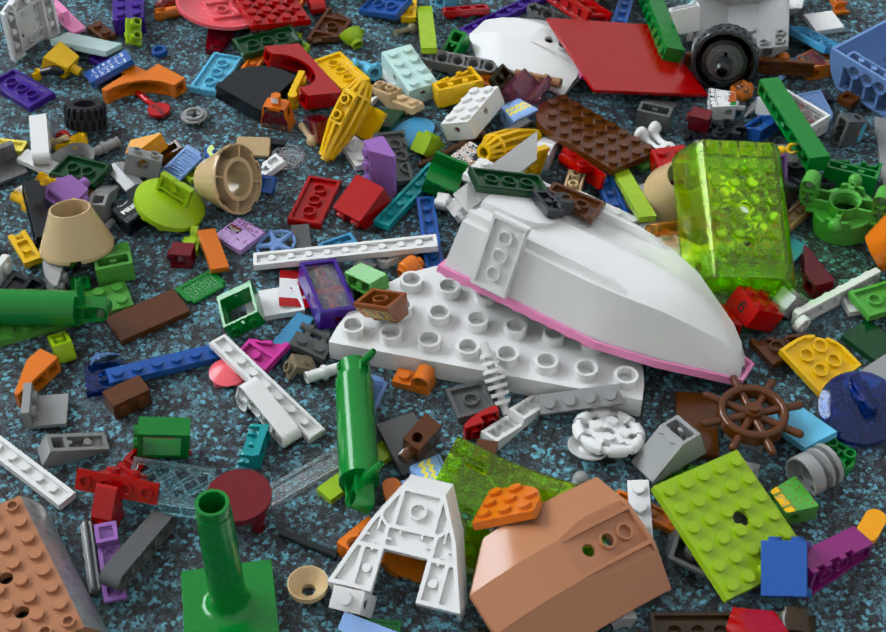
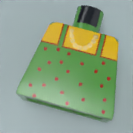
[769,476,819,525]

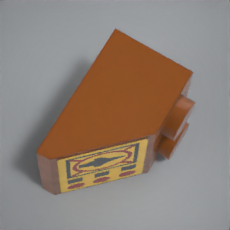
[353,288,408,323]

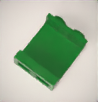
[421,150,468,198]

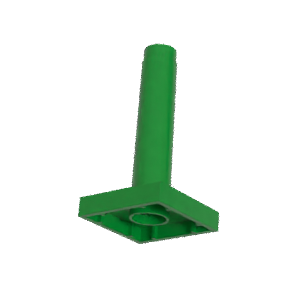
[181,489,279,632]

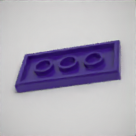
[0,69,56,112]

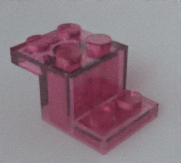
[500,68,553,105]

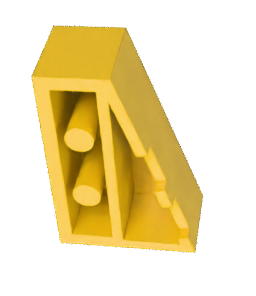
[432,66,484,108]

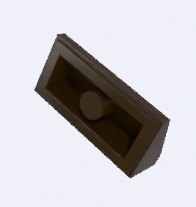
[488,63,513,91]

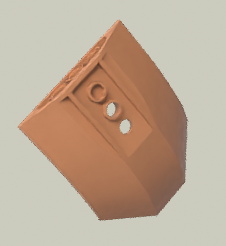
[469,477,671,632]

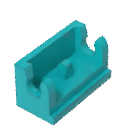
[238,423,271,469]

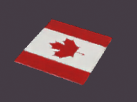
[279,269,310,308]

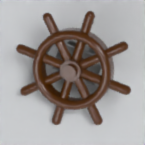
[701,375,804,456]

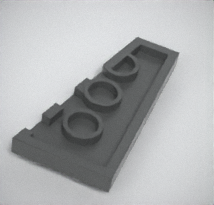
[372,130,413,186]

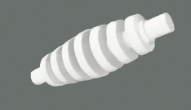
[480,342,511,415]

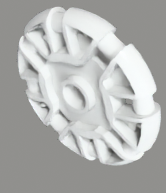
[572,408,646,458]

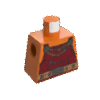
[797,49,831,81]
[261,92,296,132]

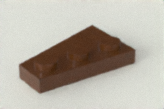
[548,182,606,225]
[748,333,810,370]

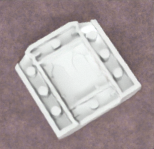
[0,0,61,62]

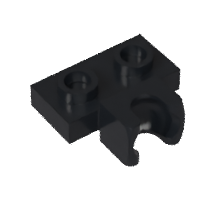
[709,119,747,142]
[530,190,574,219]

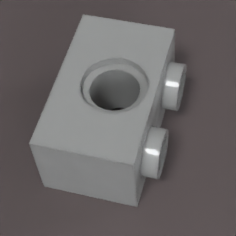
[123,146,163,179]

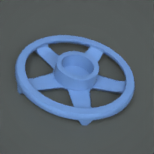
[256,229,296,252]

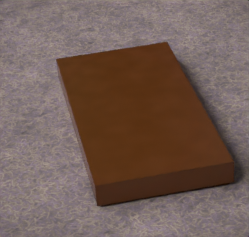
[105,289,191,345]
[675,391,719,460]

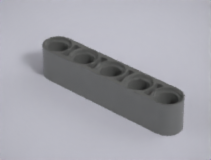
[99,510,176,592]

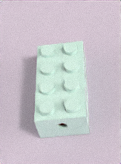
[381,44,437,102]

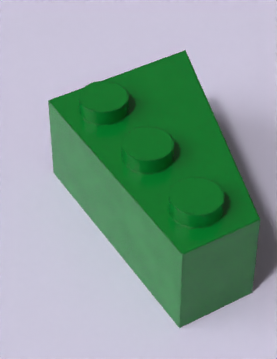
[823,159,883,197]

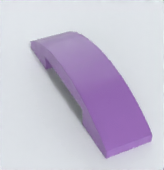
[94,520,127,604]

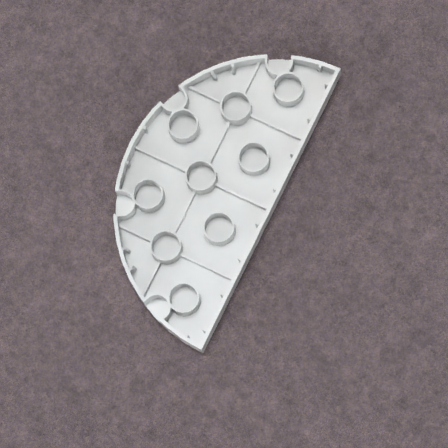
[329,266,644,417]

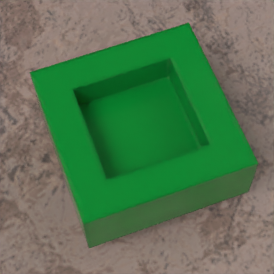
[70,275,91,291]

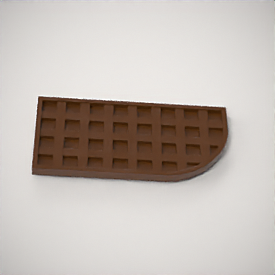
[535,95,656,176]

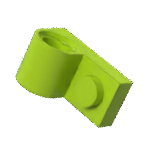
[46,330,77,365]

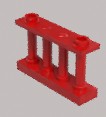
[546,0,613,22]

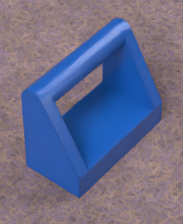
[745,115,779,143]

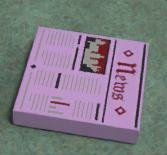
[217,217,266,255]

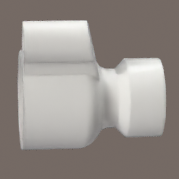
[434,192,455,211]

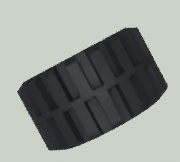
[63,98,107,132]

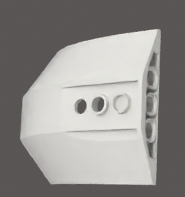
[468,18,580,96]

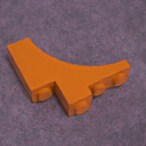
[101,64,187,104]

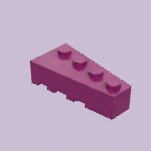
[805,526,874,599]

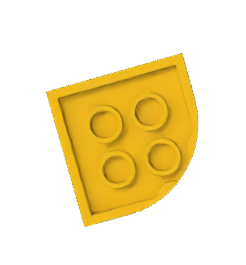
[777,335,862,397]

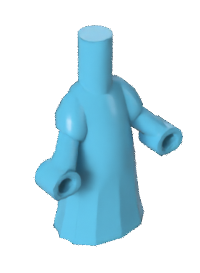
[352,58,383,81]

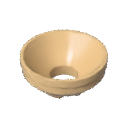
[287,566,329,604]

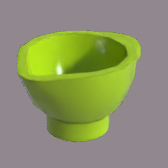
[339,26,365,50]

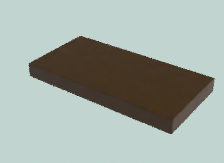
[648,612,731,632]

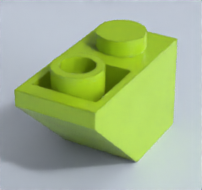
[410,130,446,157]

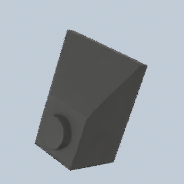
[665,529,708,579]

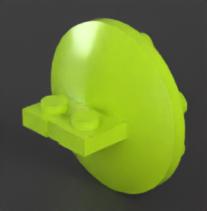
[133,170,205,232]

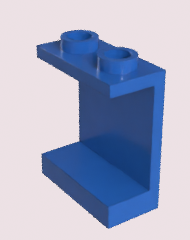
[761,536,812,599]

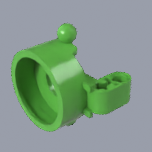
[799,170,886,246]

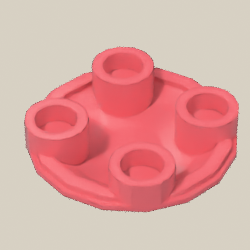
[209,359,245,388]

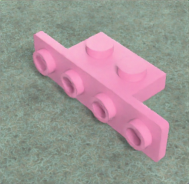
[54,0,86,34]

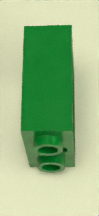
[216,281,266,339]
[133,416,191,459]

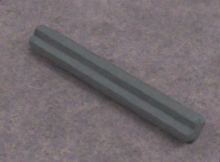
[80,520,102,596]

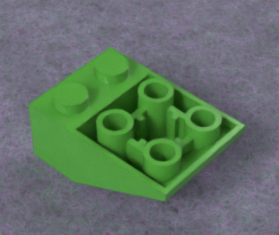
[94,241,136,287]

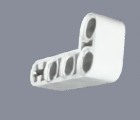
[29,113,52,166]
[235,377,302,448]

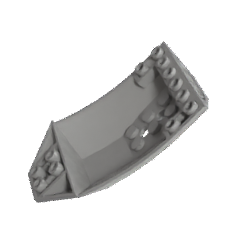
[692,0,789,57]

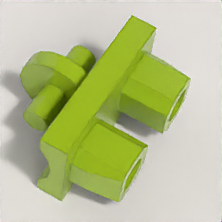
[124,17,142,48]

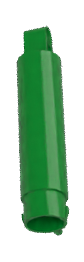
[0,278,113,327]
[335,348,384,515]

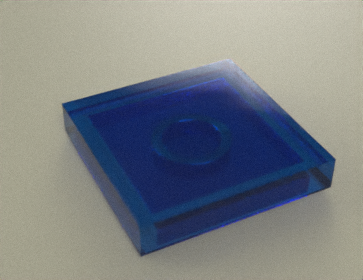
[84,358,125,398]

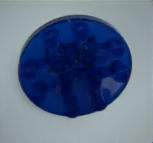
[818,371,886,447]

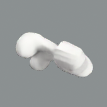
[634,121,676,149]

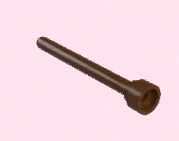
[417,129,487,168]

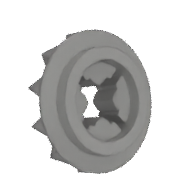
[181,107,208,126]

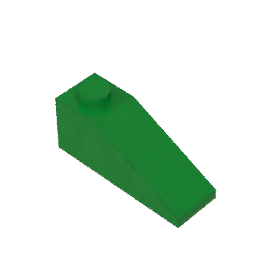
[439,28,471,74]

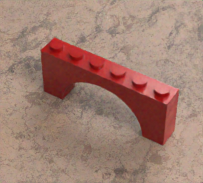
[263,43,342,110]

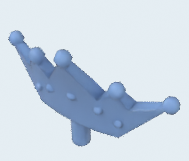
[90,352,121,365]

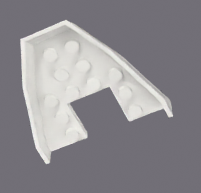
[446,131,538,223]
[327,474,468,621]

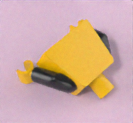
[31,41,83,81]

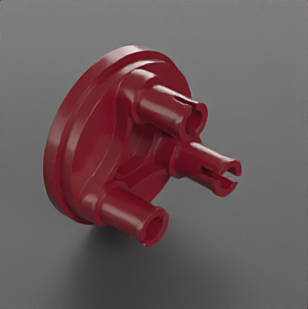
[207,469,272,534]

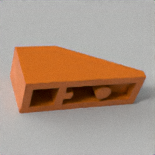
[14,348,61,408]

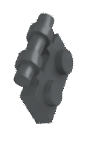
[289,322,332,364]

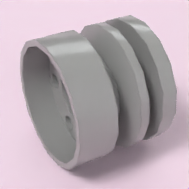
[786,444,844,498]

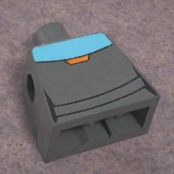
[829,113,871,149]

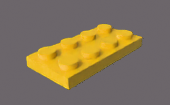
[314,51,371,91]

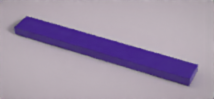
[458,0,547,36]

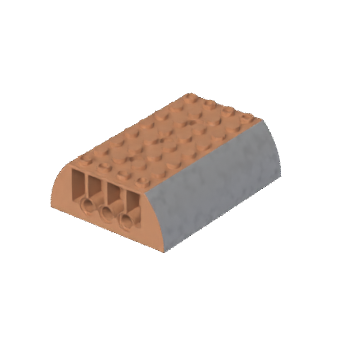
[0,496,108,632]

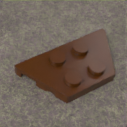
[307,7,352,44]

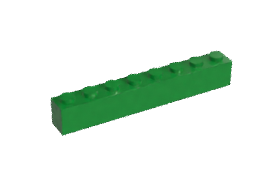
[638,0,685,63]
[757,77,830,172]

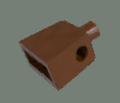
[397,413,442,464]

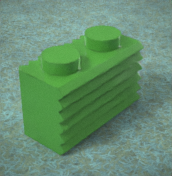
[345,262,389,295]

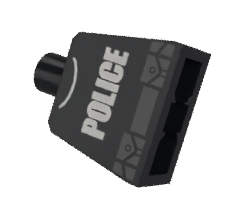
[111,197,149,237]

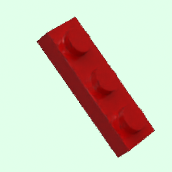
[442,4,489,19]

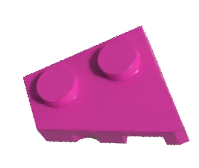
[241,338,291,373]

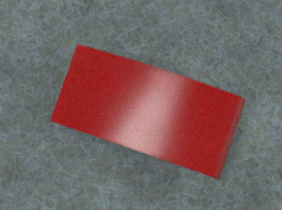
[463,405,499,442]

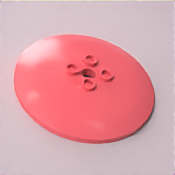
[175,0,249,31]

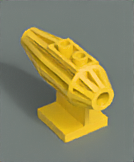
[318,77,388,163]
[477,128,550,175]

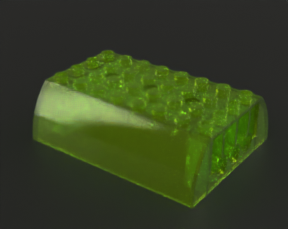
[672,139,797,297]

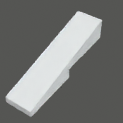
[479,394,540,450]

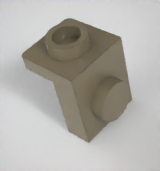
[283,353,317,381]

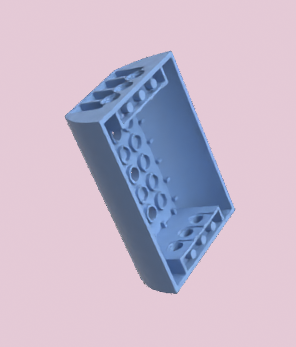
[830,20,886,118]

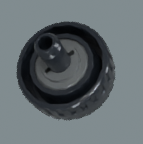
[691,23,759,91]

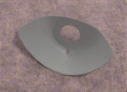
[51,143,95,163]

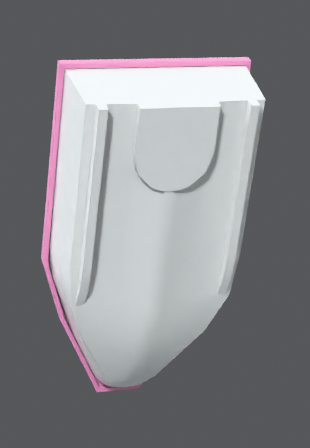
[436,171,755,385]

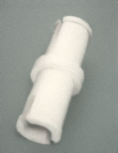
[303,362,338,384]

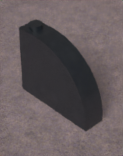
[215,66,296,122]
[22,176,81,248]

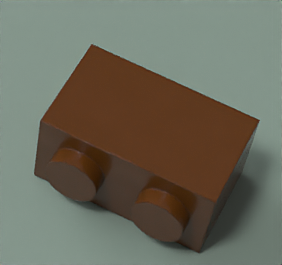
[102,375,153,420]

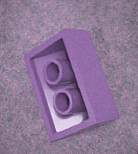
[362,136,397,198]

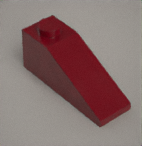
[303,114,328,145]

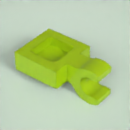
[182,225,201,256]

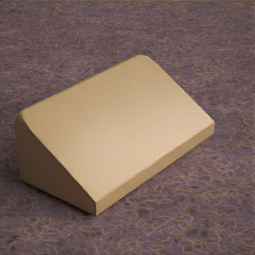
[236,136,271,158]

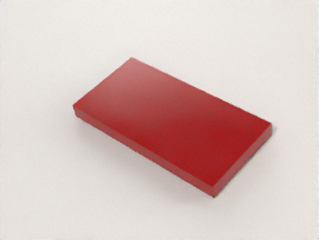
[287,175,342,230]

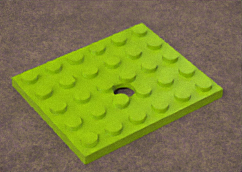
[651,450,797,603]

